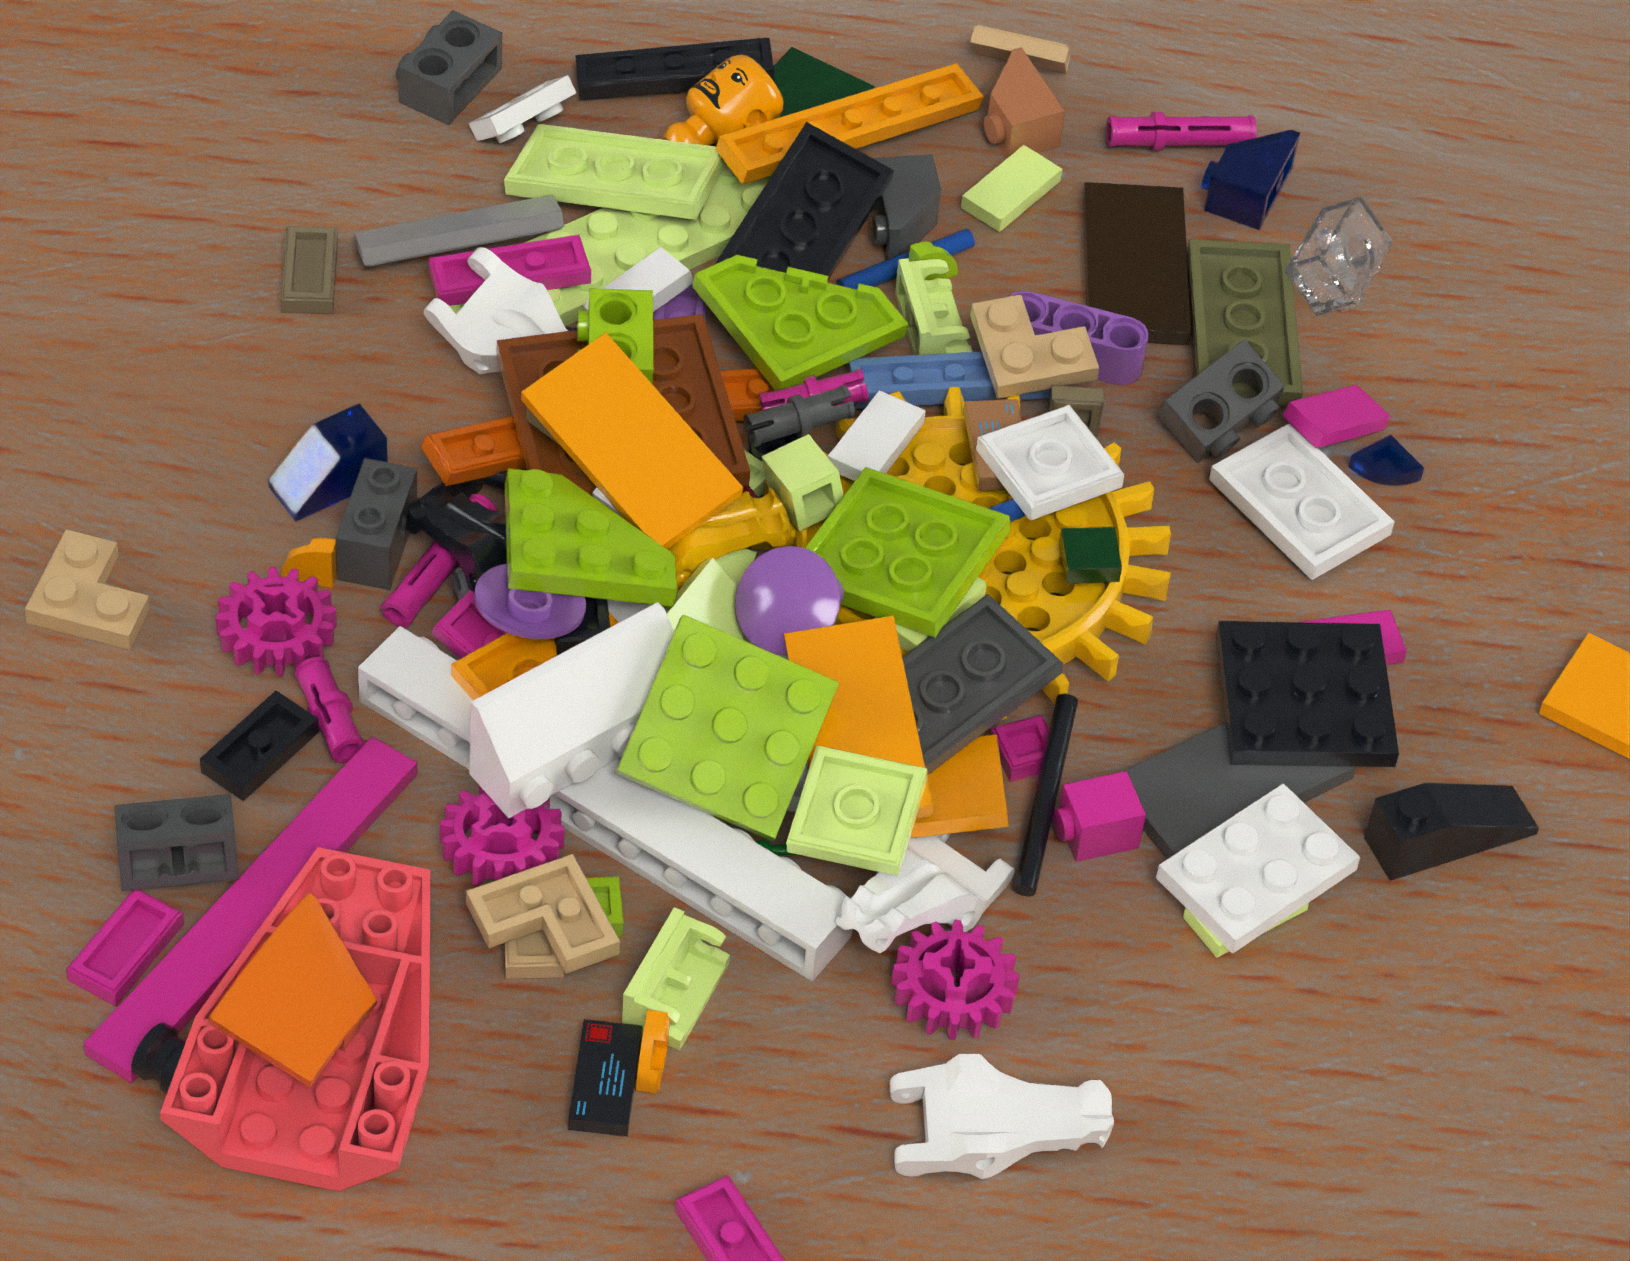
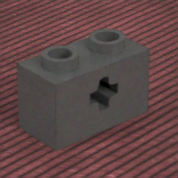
[336,458,417,590]

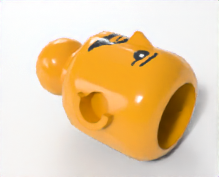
[664,54,783,146]

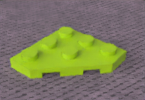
[692,255,908,391]
[505,468,677,607]

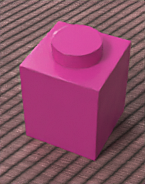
[1053,771,1146,862]

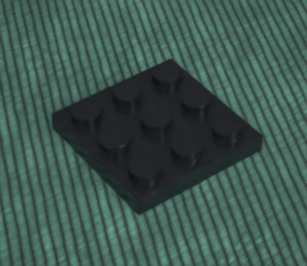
[1216,621,1399,767]

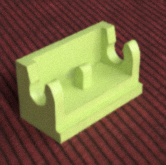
[895,258,973,355]
[622,907,730,1051]

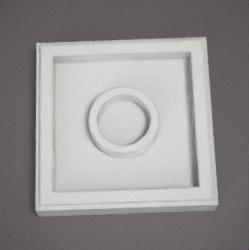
[976,405,1124,521]

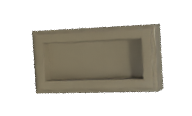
[281,226,338,314]

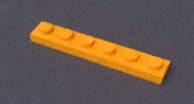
[715,63,984,185]

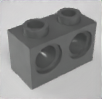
[396,10,502,125]
[1158,339,1285,463]
[114,794,239,891]

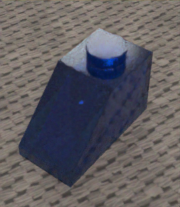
[1201,130,1300,230]
[268,403,388,522]

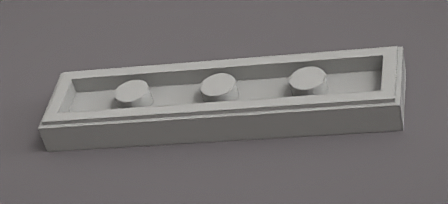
[354,195,564,267]

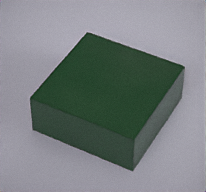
[1059,527,1122,584]

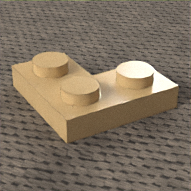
[970,295,1099,399]
[25,529,150,650]
[466,854,620,974]

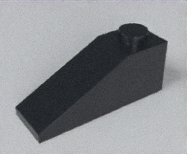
[1364,783,1539,881]

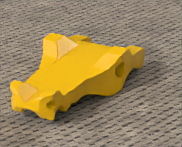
[667,488,792,592]

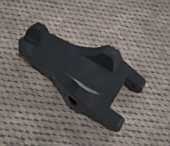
[406,483,507,592]

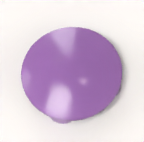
[735,546,844,656]

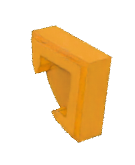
[281,538,337,588]
[636,1009,670,1094]

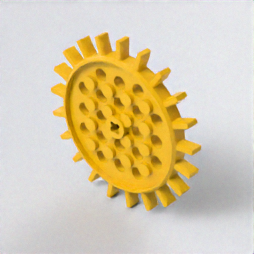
[752,387,1171,720]

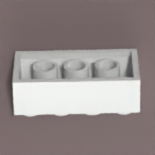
[469,602,674,818]

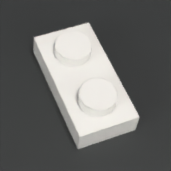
[468,75,576,143]

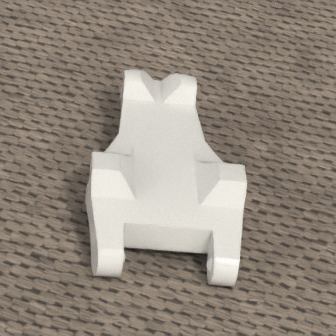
[423,247,568,374]
[835,834,1015,953]
[890,1054,1114,1179]

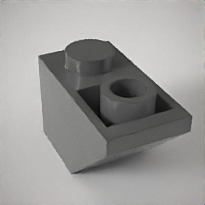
[872,154,941,260]

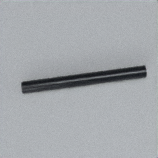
[1013,694,1078,897]

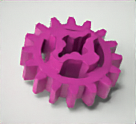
[215,567,337,676]
[440,786,564,886]
[891,920,1019,1040]

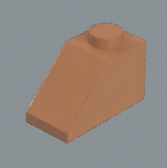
[984,47,1065,159]

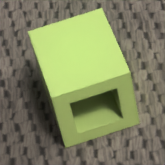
[761,434,844,531]

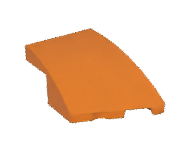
[209,893,377,1088]

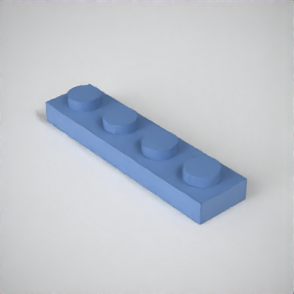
[847,351,1051,409]

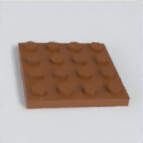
[497,314,750,496]

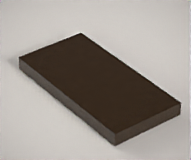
[1083,182,1191,345]

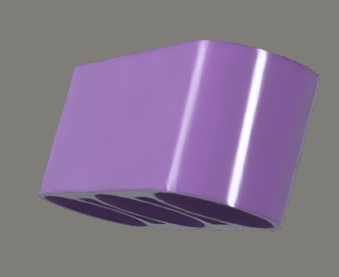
[1007,291,1148,385]

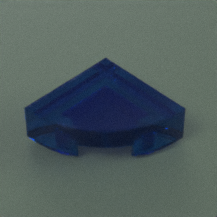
[1348,435,1424,486]

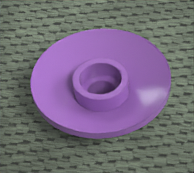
[474,563,586,639]

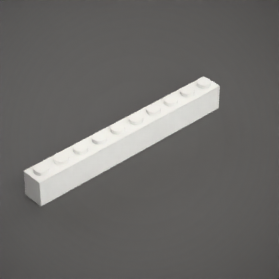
[358,626,853,982]

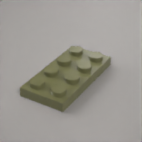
[1187,239,1303,406]

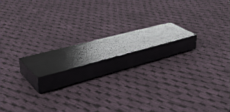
[575,38,775,100]

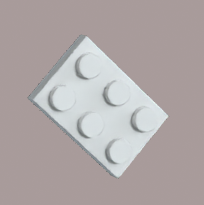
[1209,423,1395,580]
[1156,784,1360,954]

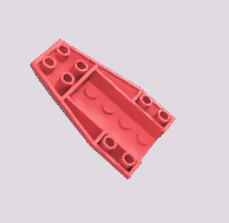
[160,847,431,1192]

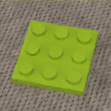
[805,467,1010,638]
[615,614,839,841]

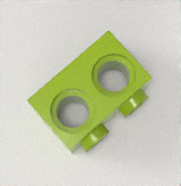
[577,288,654,384]

